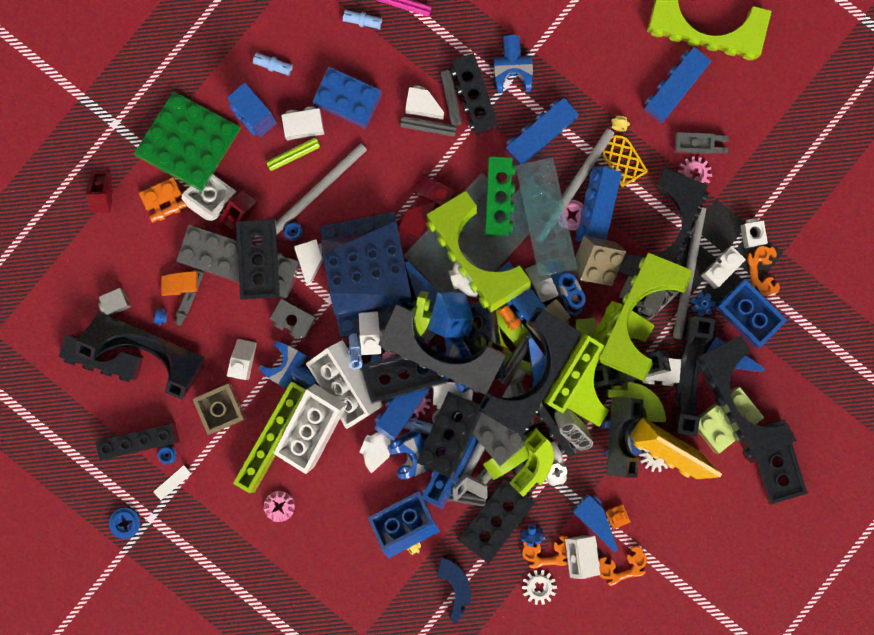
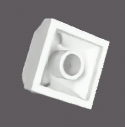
[182,175,236,221]

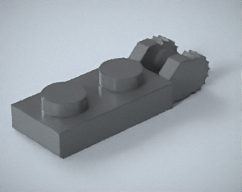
[675,132,729,154]

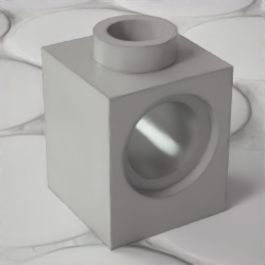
[98,288,132,316]

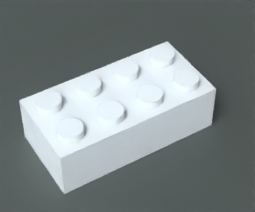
[306,340,383,429]
[274,384,348,474]

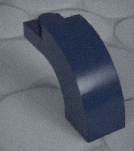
[437,556,471,623]

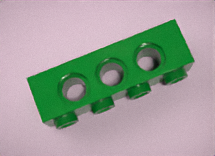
[485,157,516,237]

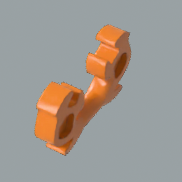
[747,246,780,297]
[522,535,569,568]
[598,546,647,585]

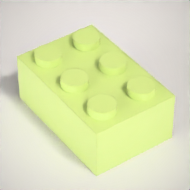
[698,387,764,454]

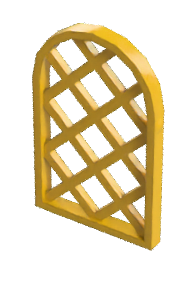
[602,135,648,187]

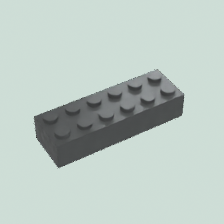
[176,225,300,299]

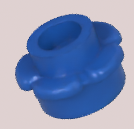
[284,222,303,241]
[153,308,168,326]
[157,446,176,465]

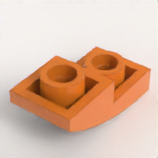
[161,271,198,296]

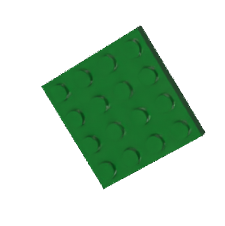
[134,91,240,192]

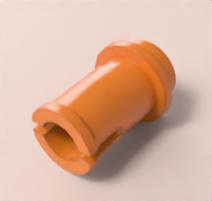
[499,305,521,331]

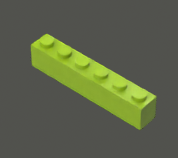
[233,382,307,493]

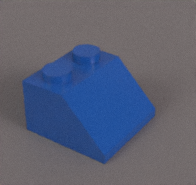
[428,292,474,338]

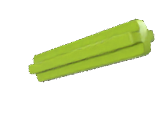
[266,138,320,171]

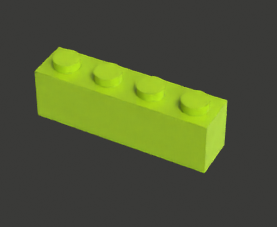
[542,332,605,413]

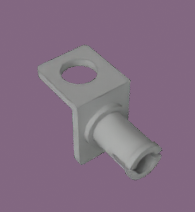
[453,469,492,501]

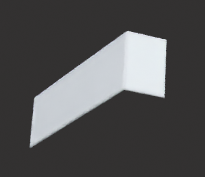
[154,465,191,500]

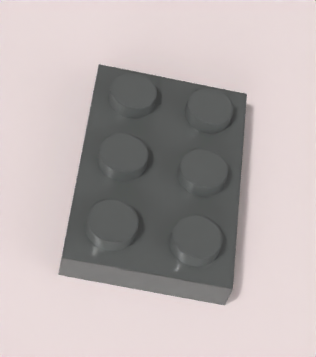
[472,413,528,467]

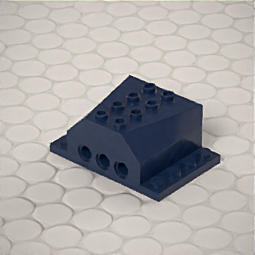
[320,212,413,338]

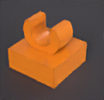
[605,504,630,530]

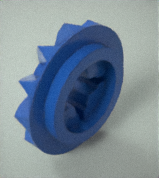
[109,508,141,539]

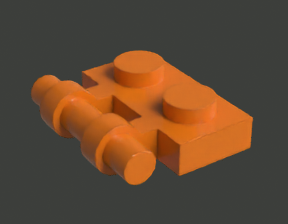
[139,177,187,223]

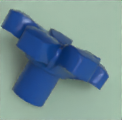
[690,292,715,317]
[521,525,545,547]

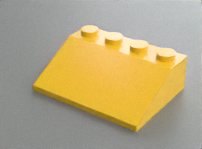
[629,417,722,479]

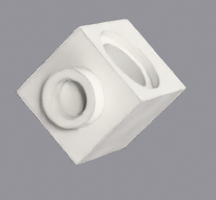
[741,218,768,248]

